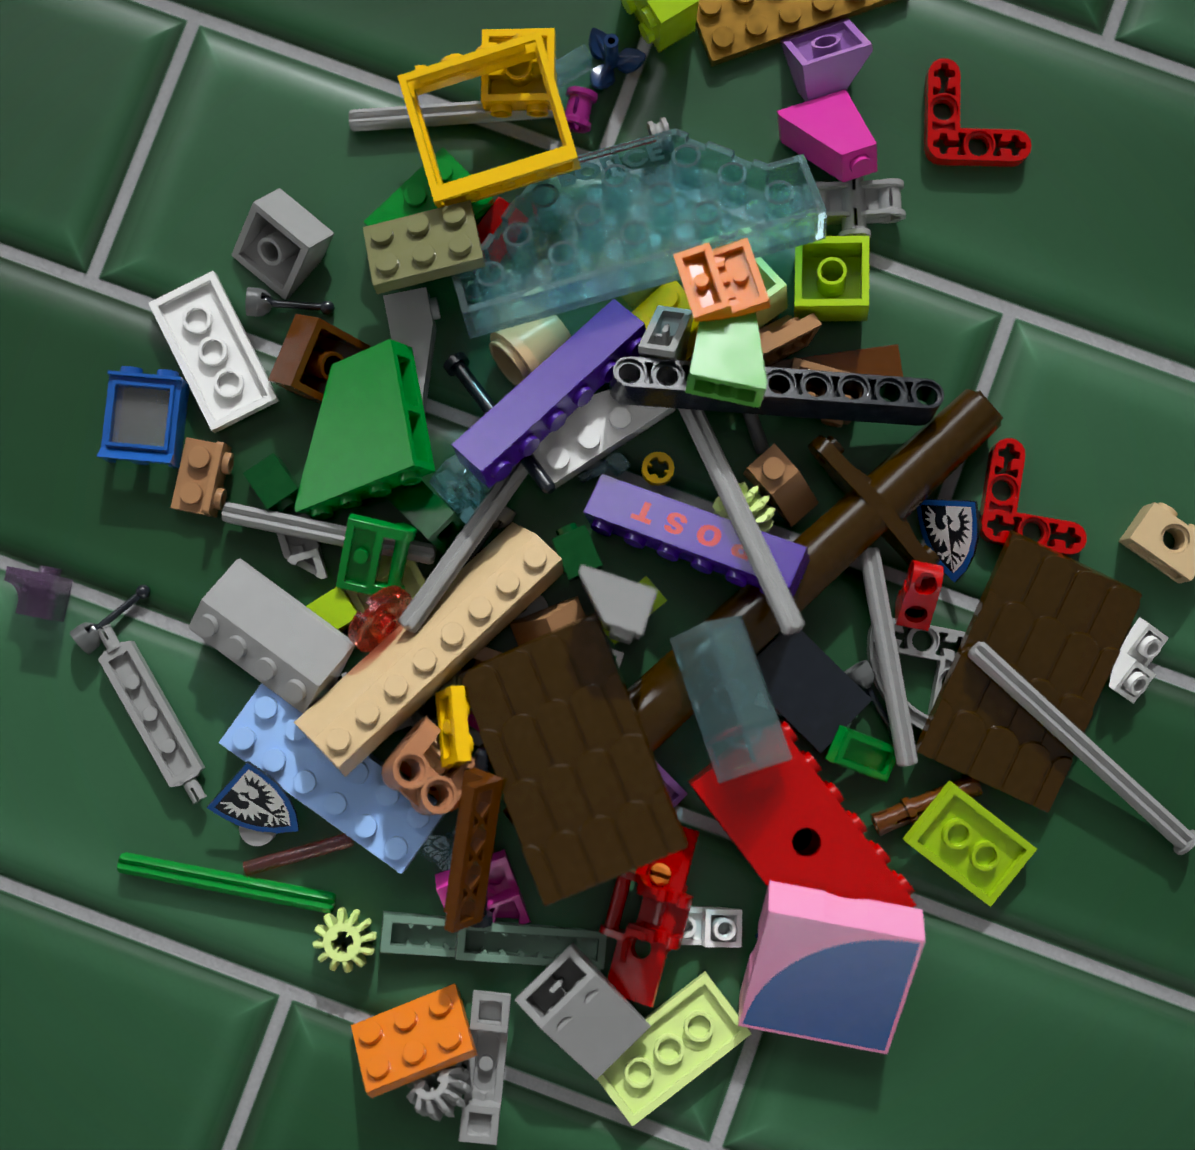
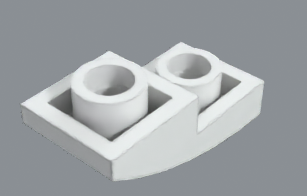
[1109,617,1169,704]
[681,906,742,948]

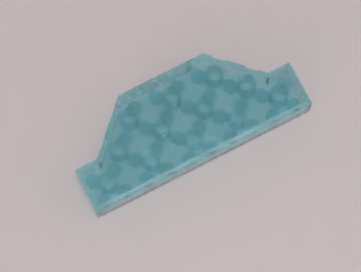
[452,128,827,339]

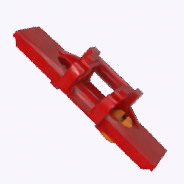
[599,826,700,1007]

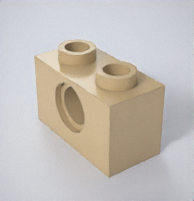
[1118,502,1195,584]

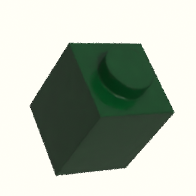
[243,453,299,513]
[551,523,603,582]

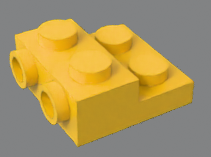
[481,28,557,118]

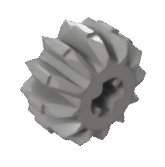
[406,1062,472,1121]

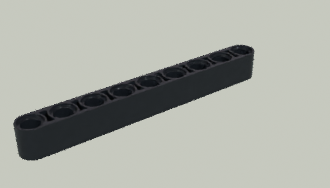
[609,357,944,426]

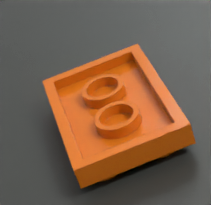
[351,984,477,1098]

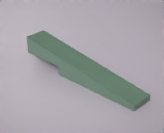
[379,910,607,969]

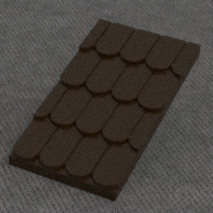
[916,530,1142,813]
[459,611,688,906]

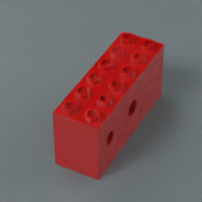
[687,719,916,908]

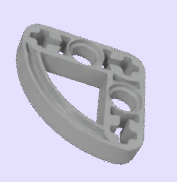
[867,618,965,730]

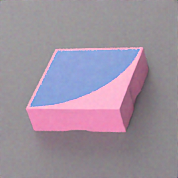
[738,881,925,1054]

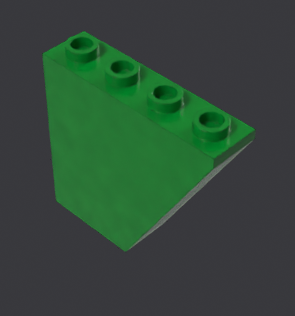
[295,339,436,520]

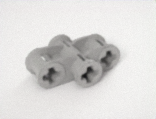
[800,176,906,238]

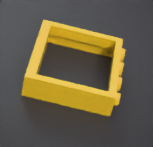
[397,31,581,208]

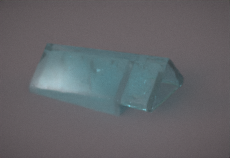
[670,615,792,784]

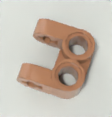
[381,717,475,815]

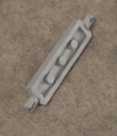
[97,624,207,804]

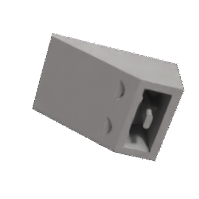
[515,942,651,1080]

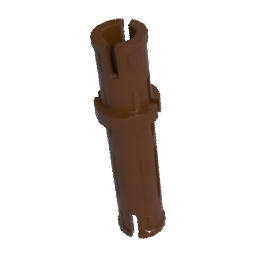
[870,776,982,836]

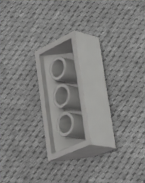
[188,558,357,714]
[579,565,657,645]

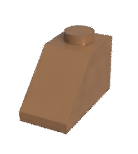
[743,443,819,527]

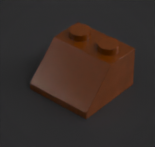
[268,314,372,404]

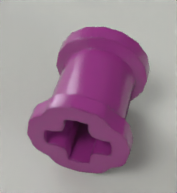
[565,86,598,133]

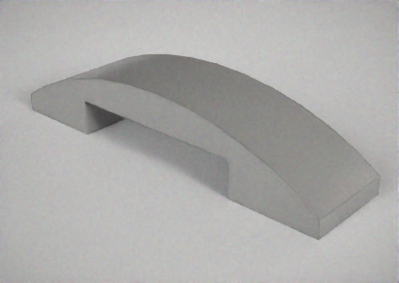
[459,990,511,1145]

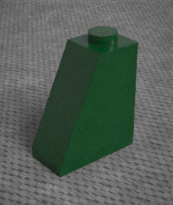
[385,481,466,554]

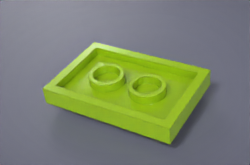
[903,780,1037,907]

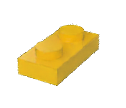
[435,686,473,768]

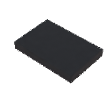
[739,630,873,753]

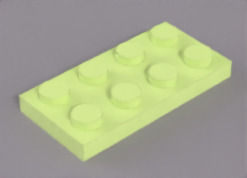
[597,971,752,1127]

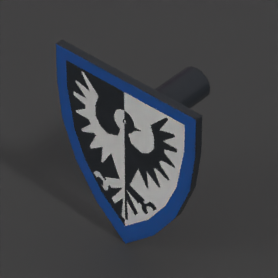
[917,499,981,583]
[207,761,299,833]

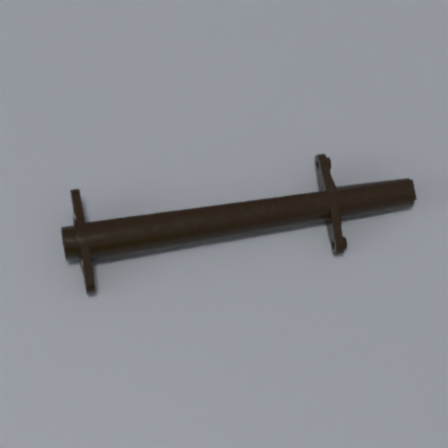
[479,389,1003,883]

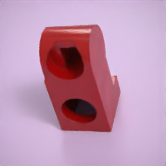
[895,560,944,631]

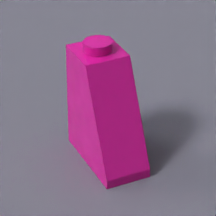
[777,89,878,182]

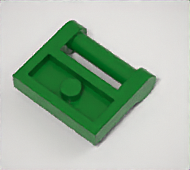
[336,513,416,600]

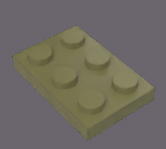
[363,200,486,294]

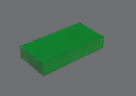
[825,725,896,783]

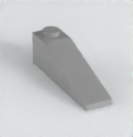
[383,287,441,412]

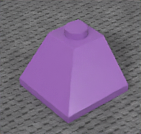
[781,18,873,102]

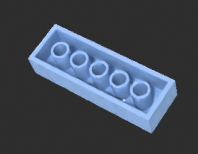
[219,683,446,874]

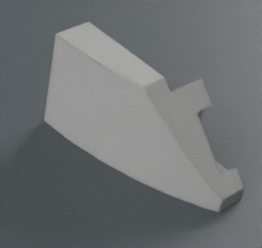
[277,514,328,579]

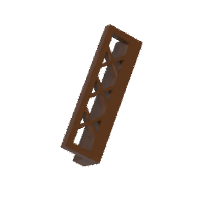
[444,767,504,933]

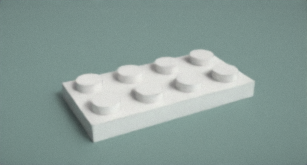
[148,271,280,433]

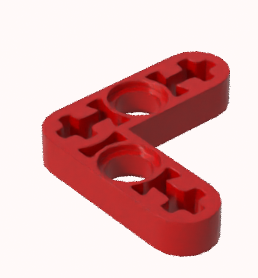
[924,58,1032,167]
[979,438,1087,556]

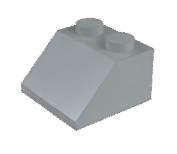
[231,188,335,300]

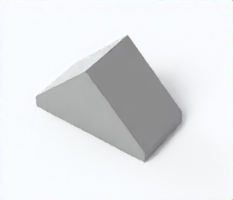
[638,305,693,361]

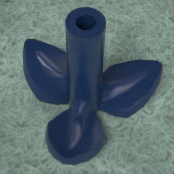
[588,28,646,89]

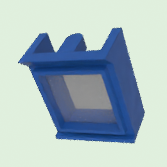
[97,366,190,469]

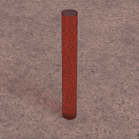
[243,834,354,876]

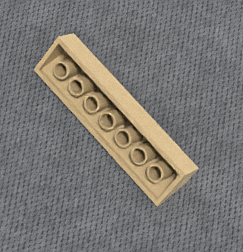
[294,522,563,777]

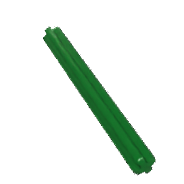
[117,852,336,913]

